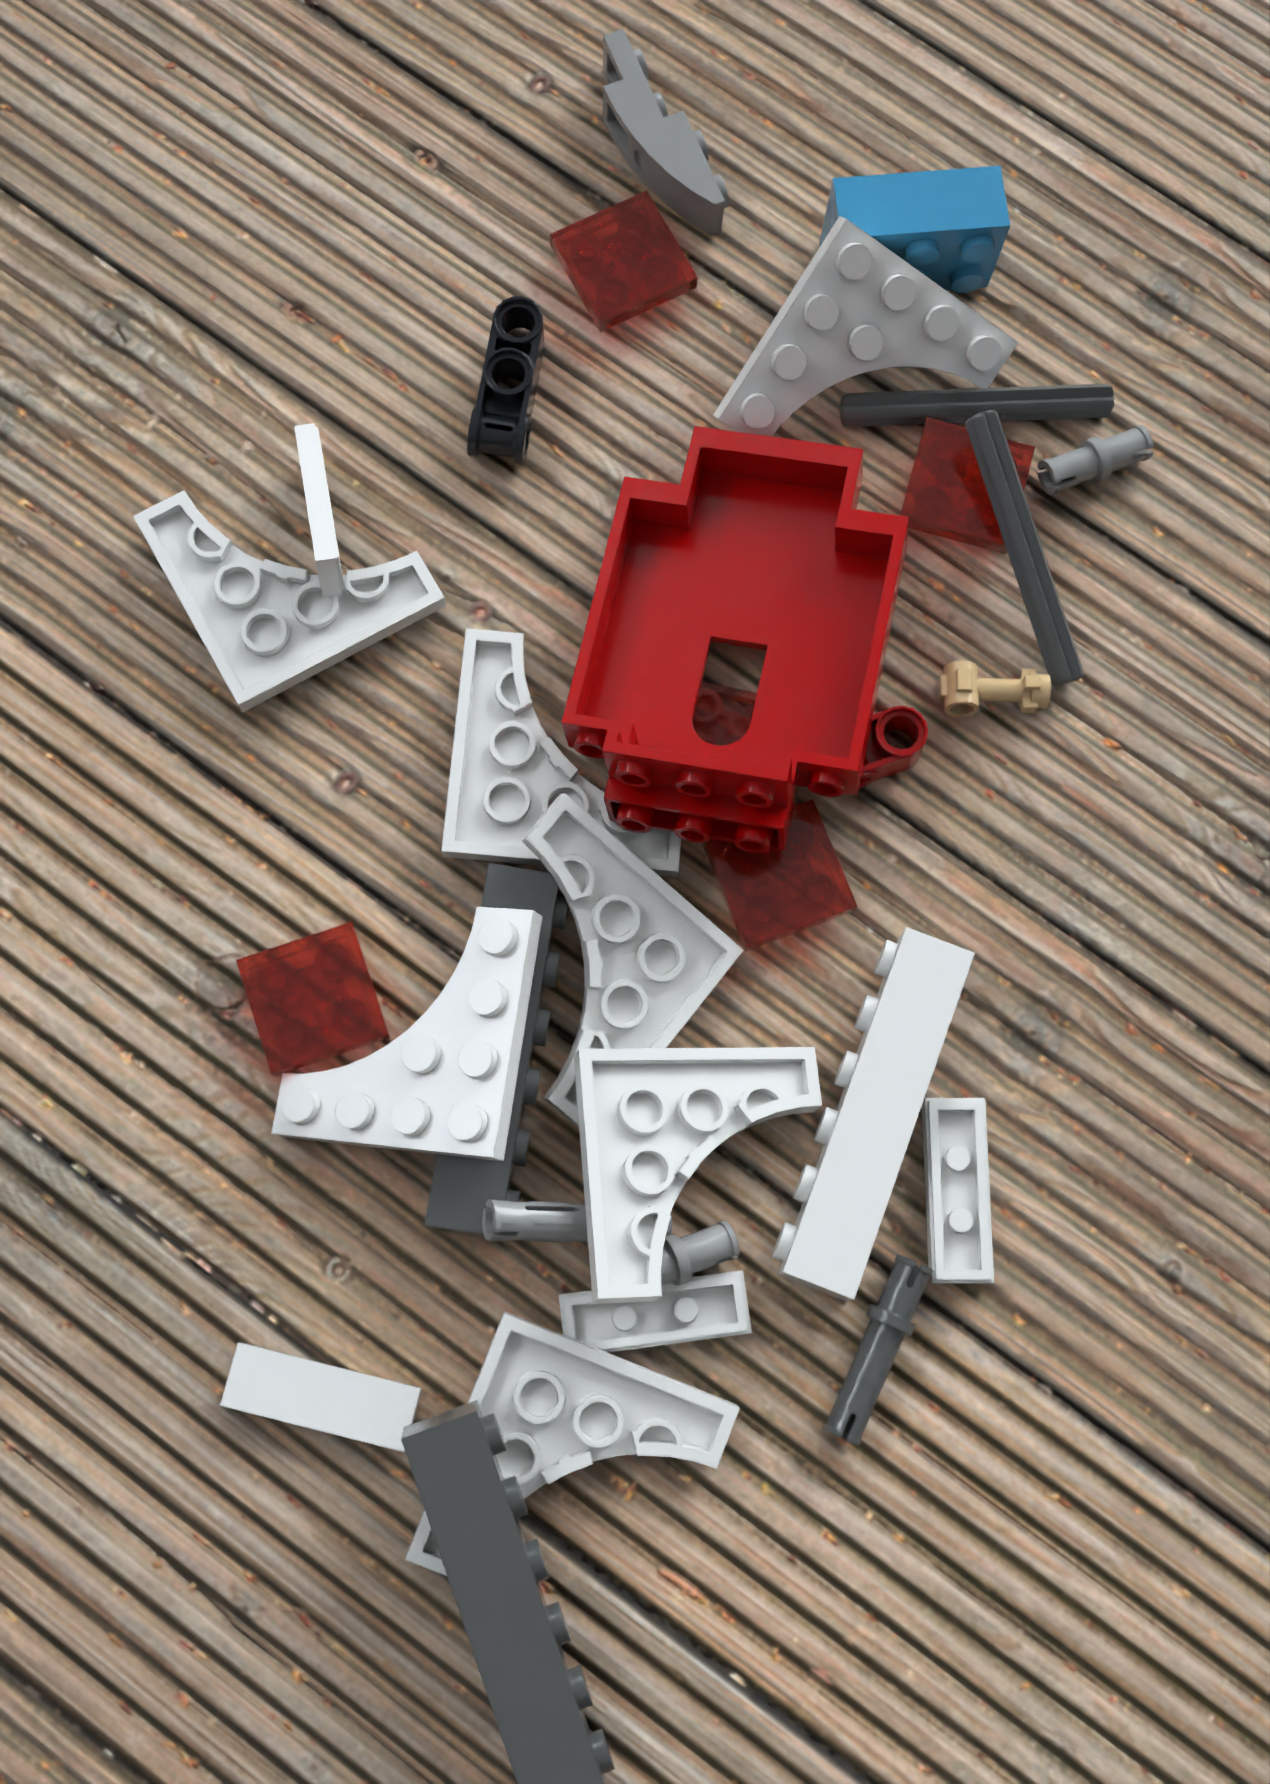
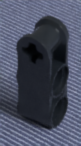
[467,296,545,465]

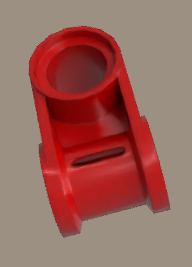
[843,705,928,794]

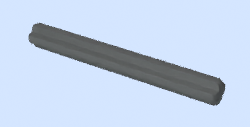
[839,384,1114,427]
[965,410,1084,686]

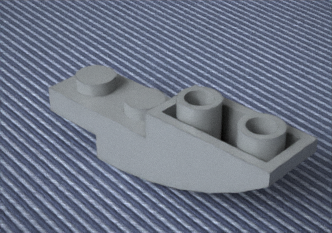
[602,29,729,235]

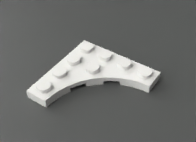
[713,216,1019,436]
[133,490,446,713]
[441,628,681,877]
[521,793,744,1128]
[271,907,543,1161]
[574,1047,822,1304]
[405,1311,740,1576]

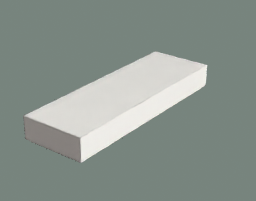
[294,423,345,597]
[922,1098,994,1284]
[559,1270,752,1353]
[220,1342,422,1452]

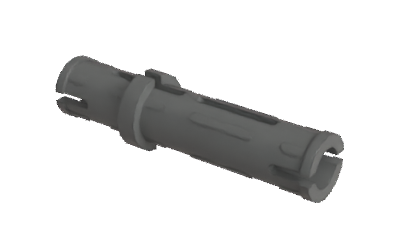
[822,1254,934,1446]

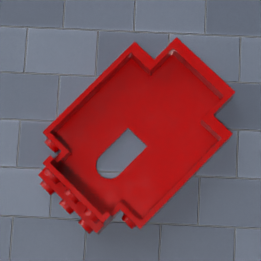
[561,426,909,853]

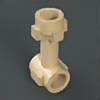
[938,660,1051,717]

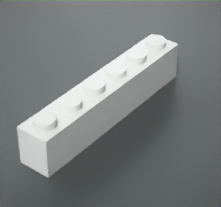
[772,927,975,1302]

